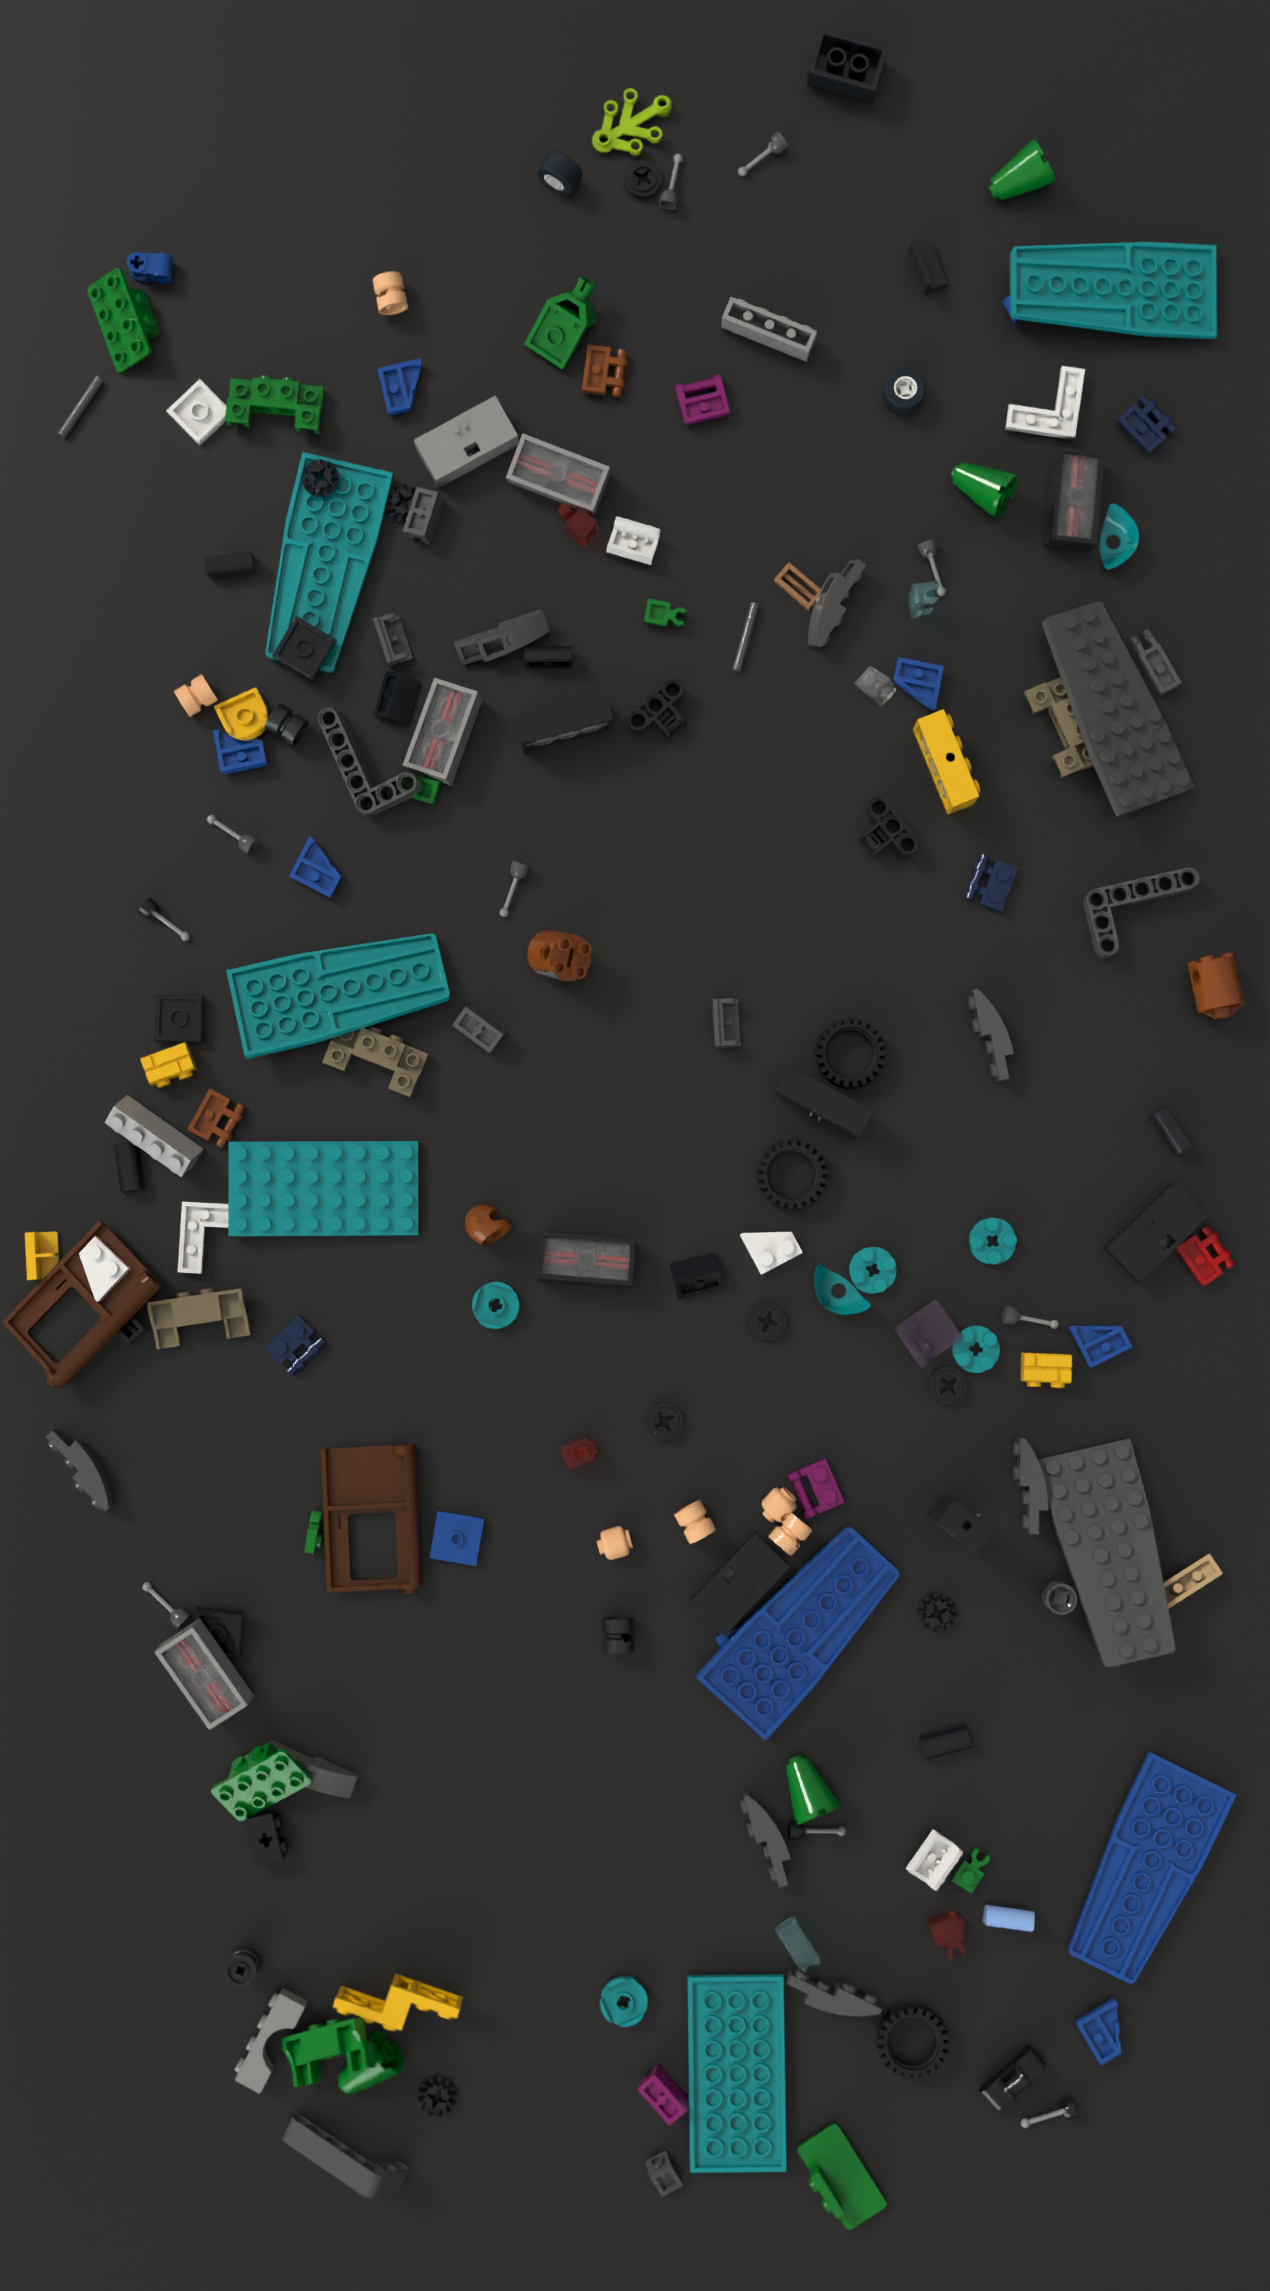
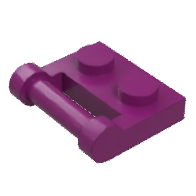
[675,374,730,426]
[787,1458,844,1519]

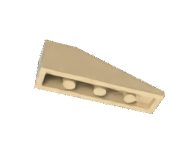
[1164,1553,1223,1609]

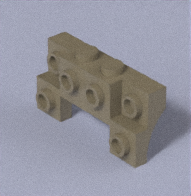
[1023,677,1094,778]
[322,1026,429,1097]
[147,1288,251,1349]

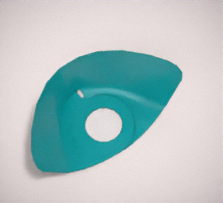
[1100,504,1139,569]
[814,1264,871,1315]

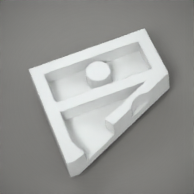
[740,1232,803,1275]
[79,1236,131,1302]

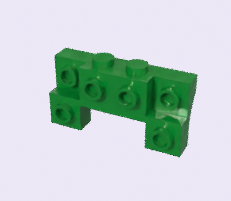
[225,375,325,434]
[282,2018,377,2087]

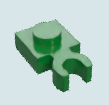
[644,599,686,628]
[406,776,442,805]
[304,1510,323,1554]
[950,1847,990,1894]

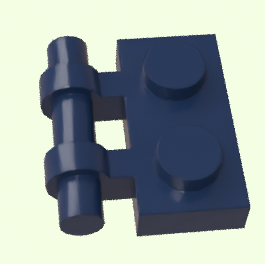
[1116,395,1177,455]
[964,854,1018,912]
[264,1314,326,1376]

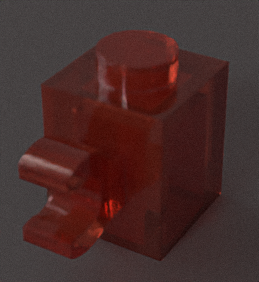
[557,503,598,547]
[560,1437,598,1470]
[927,1911,966,1960]

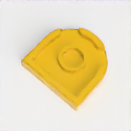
[214,687,269,740]

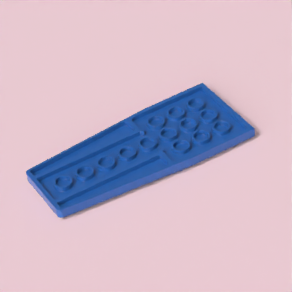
[696,1526,899,1741]
[1068,1751,1236,1984]

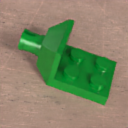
[524,276,597,370]

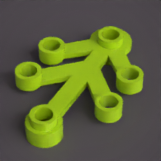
[592,88,672,156]

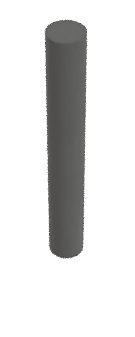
[58,376,104,439]
[732,602,759,672]

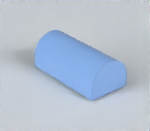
[983,1905,1035,1932]

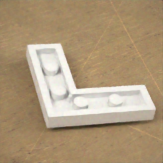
[1005,366,1085,440]
[178,1202,229,1274]

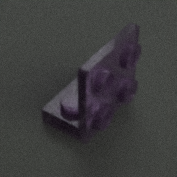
[894,1299,963,1368]

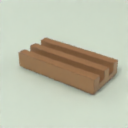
[774,562,821,611]

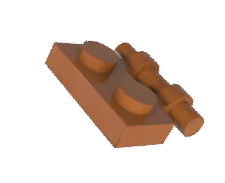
[582,345,628,398]
[187,1088,246,1149]

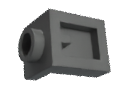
[645,2151,683,2197]

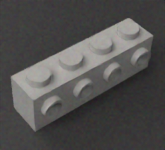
[721,297,817,362]
[105,1095,204,1177]

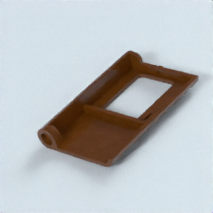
[2,1221,162,1389]
[321,1444,422,1594]

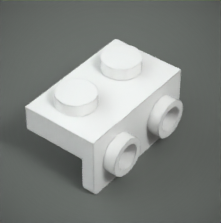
[606,517,661,565]
[906,1829,963,1891]

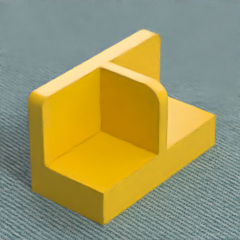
[25,1231,60,1280]

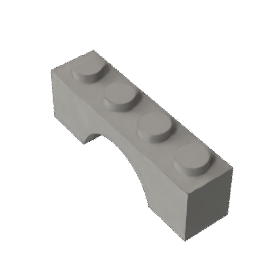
[234,1988,308,2094]

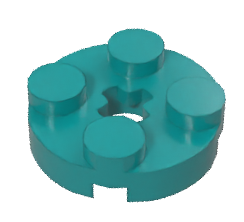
[969,1217,1017,1265]
[849,1247,897,1294]
[472,1282,520,1329]
[952,1326,1000,1373]
[600,1976,648,2027]

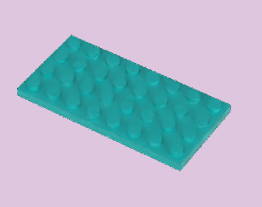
[228,1141,419,1236]
[688,1974,786,2173]

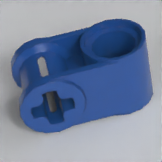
[126,252,173,283]

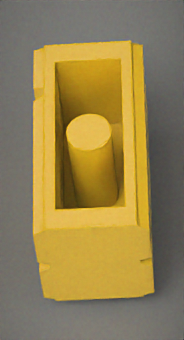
[140,1042,197,1088]
[1021,1353,1072,1388]

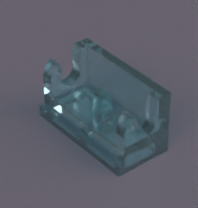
[908,581,939,619]
[774,1915,821,1972]

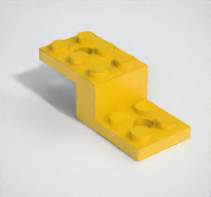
[333,1974,463,2031]

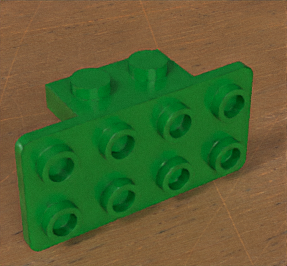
[88,268,160,373]
[211,1742,312,1821]
[798,2123,887,2230]

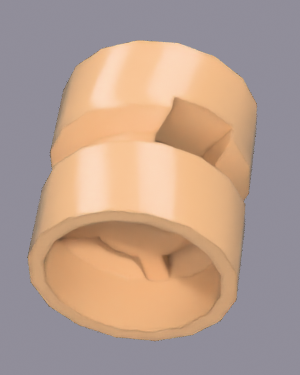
[372,272,408,315]
[174,674,218,717]
[674,1500,716,1544]
[768,1513,813,1556]

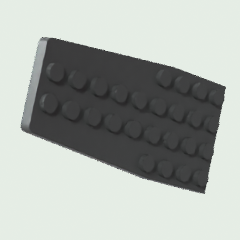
[1042,601,1195,817]
[1038,1438,1176,1668]

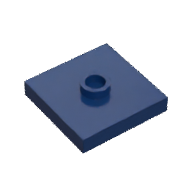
[429,1510,485,1566]

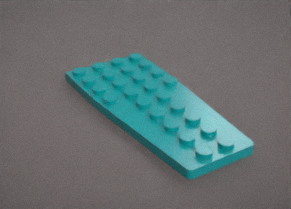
[1010,242,1217,339]
[265,452,394,673]
[226,933,450,1059]

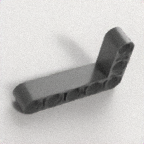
[318,707,423,815]
[1083,868,1200,958]
[282,2115,409,2199]

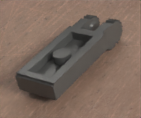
[1130,629,1182,696]

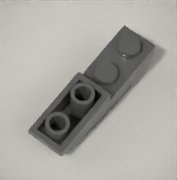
[808,559,866,647]
[454,609,550,665]
[968,989,1014,1082]
[46,1429,113,1511]
[1013,1437,1049,1534]
[268,1740,359,1798]
[740,1791,791,1888]
[786,1969,882,2016]

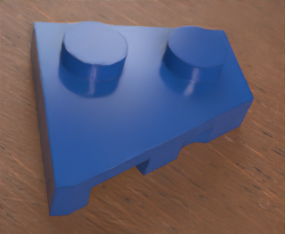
[377,358,422,416]
[893,657,944,712]
[213,730,268,775]
[289,836,342,898]
[1068,1326,1132,1368]
[1075,1998,1121,2065]

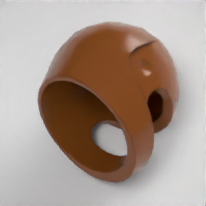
[465,1204,512,1246]

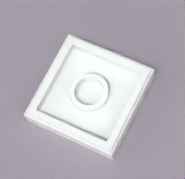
[166,379,226,446]

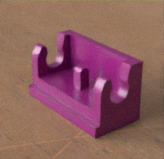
[637,2064,689,2125]

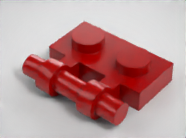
[1176,1225,1235,1287]

